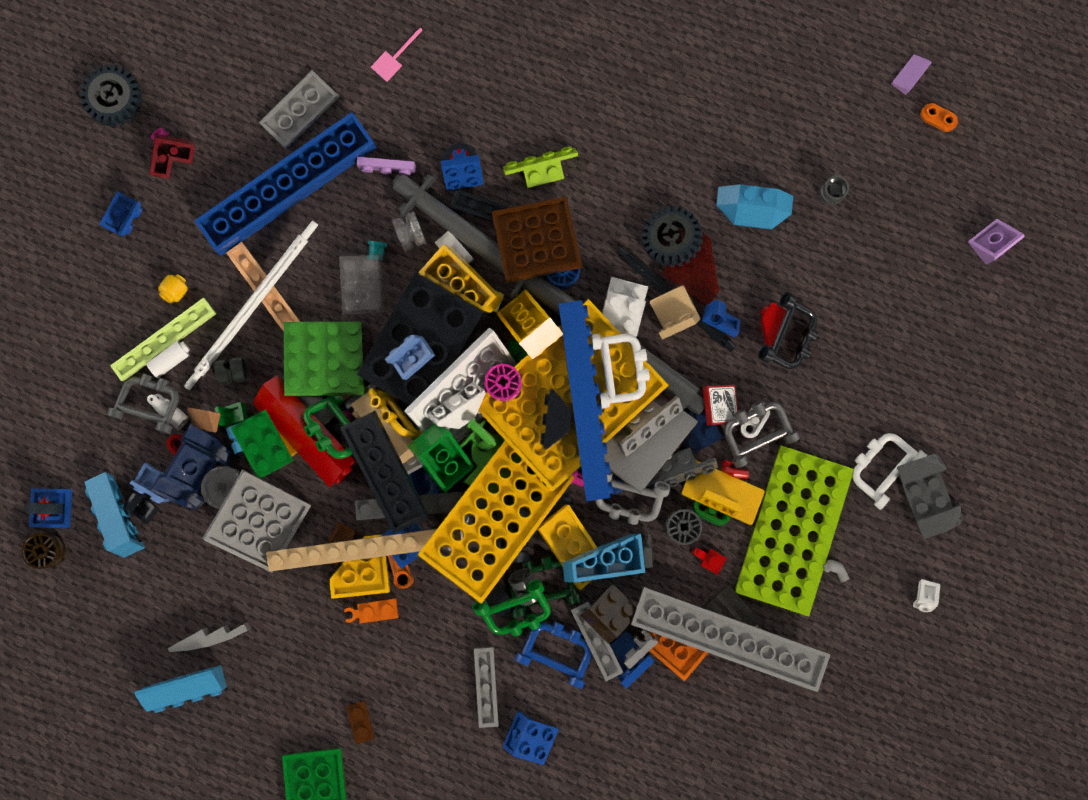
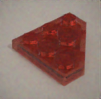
[661,232,719,306]

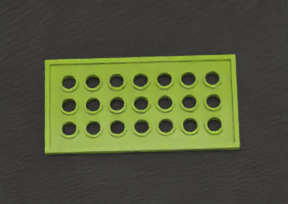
[734,445,854,616]

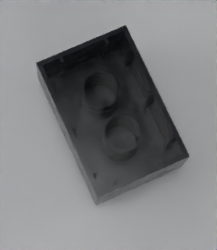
[357,272,488,405]

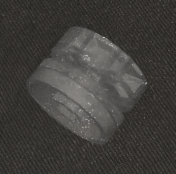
[392,212,427,252]

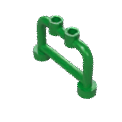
[303,395,353,459]
[472,579,551,637]

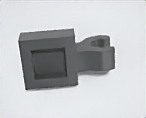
[642,534,653,568]

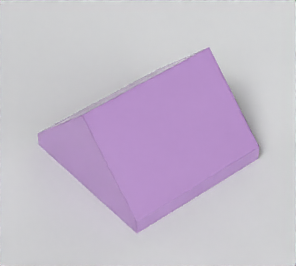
[968,219,1025,264]

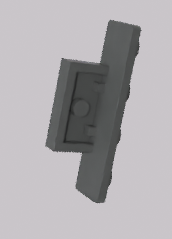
[646,448,718,490]

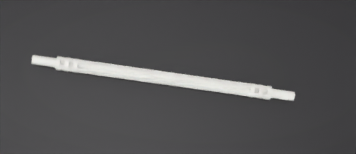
[184,220,318,390]

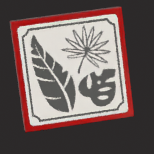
[703,385,738,426]

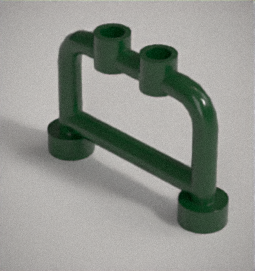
[508,557,583,618]

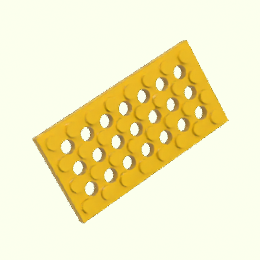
[417,441,575,604]

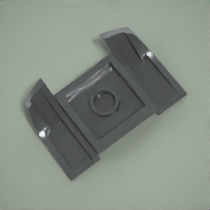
[897,454,962,539]

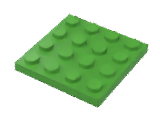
[284,322,364,396]

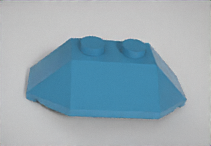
[716,185,793,230]

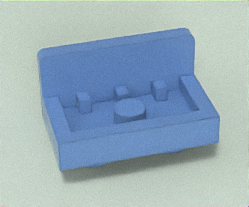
[385,335,435,380]
[129,463,169,504]

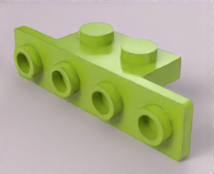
[503,147,578,188]

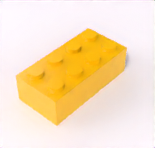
[496,289,563,359]

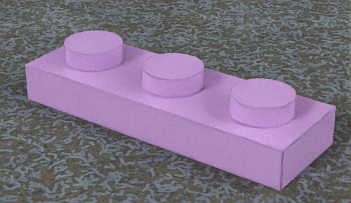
[357,157,416,176]

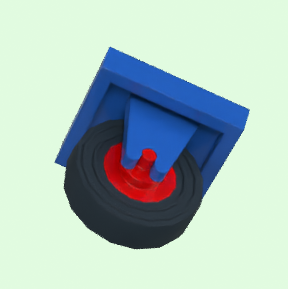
[441,143,484,191]
[25,488,73,528]

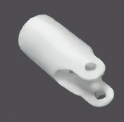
[147,394,189,430]

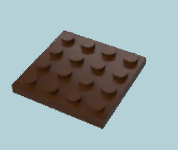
[492,196,582,283]

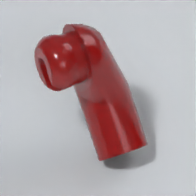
[721,460,749,479]

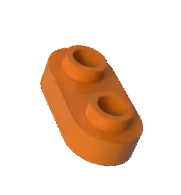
[920,103,958,132]

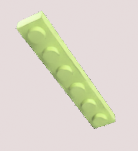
[110,298,217,382]

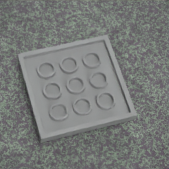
[203,469,311,572]

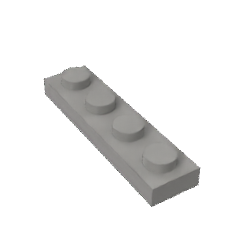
[571,602,624,682]
[474,647,499,728]

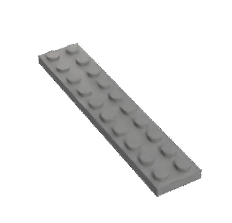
[631,587,830,692]

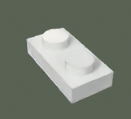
[435,231,474,264]

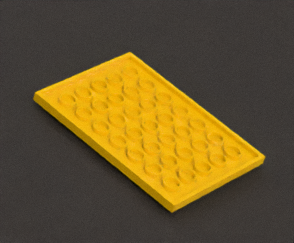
[478,299,669,492]

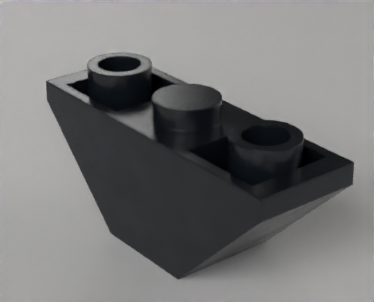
[540,389,572,450]

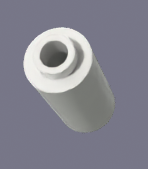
[146,340,190,378]

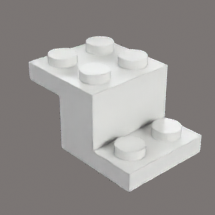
[602,277,648,337]

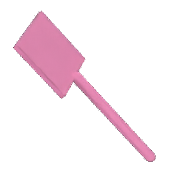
[371,28,422,82]

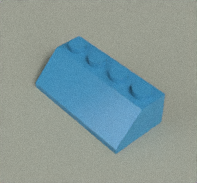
[134,665,227,713]

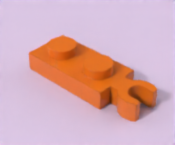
[344,598,399,623]

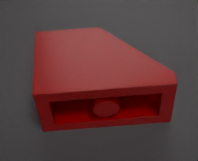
[759,302,786,347]

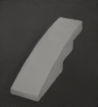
[168,622,252,652]

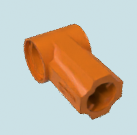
[388,555,414,589]

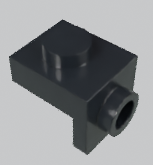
[123,492,159,524]

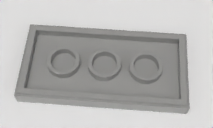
[259,70,339,150]

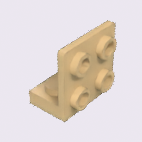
[650,285,701,339]

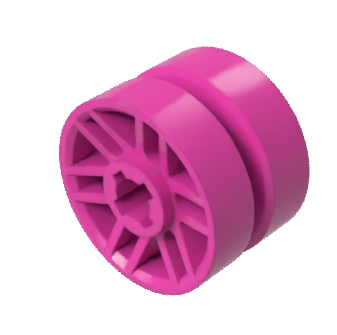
[485,364,522,402]

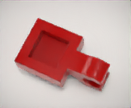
[691,547,727,575]

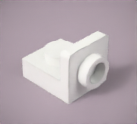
[913,579,940,612]

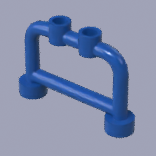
[514,621,592,689]

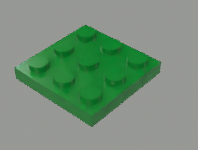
[282,748,347,800]

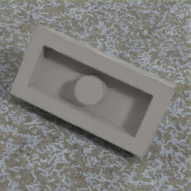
[624,629,659,669]

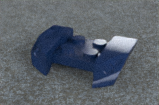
[150,424,231,510]

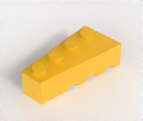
[418,244,503,313]

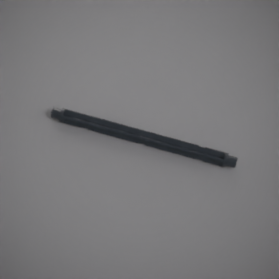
[616,246,736,352]

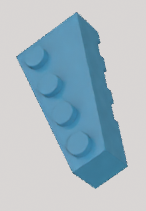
[84,472,145,558]
[563,534,645,583]

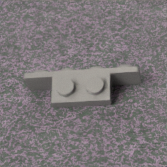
[620,396,683,457]

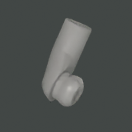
[823,559,850,583]

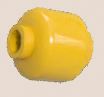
[158,274,188,303]

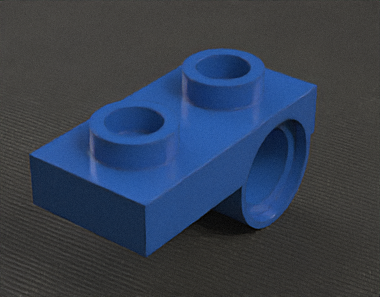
[702,300,741,338]

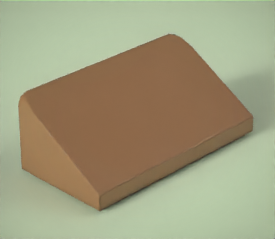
[187,408,220,432]

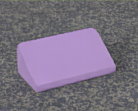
[891,54,932,95]

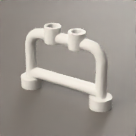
[591,333,650,409]
[852,433,927,510]

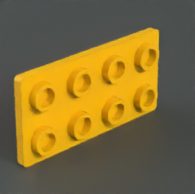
[681,460,765,525]

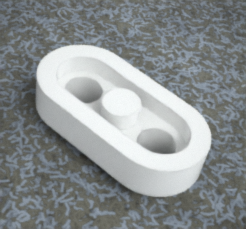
[740,403,770,438]

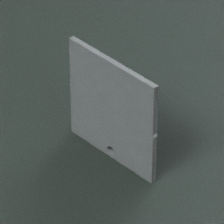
[604,394,698,493]

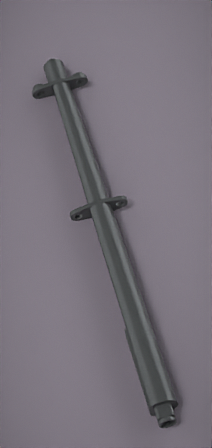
[392,174,705,415]

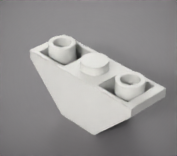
[426,382,485,429]

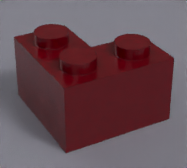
[149,133,195,179]

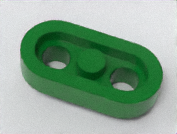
[692,501,731,526]

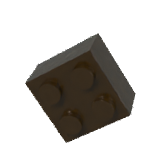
[580,583,636,643]

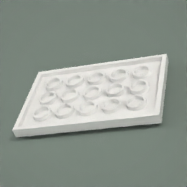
[404,328,517,443]

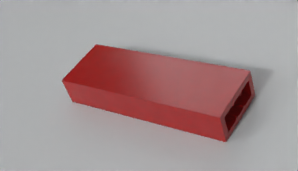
[252,375,355,488]

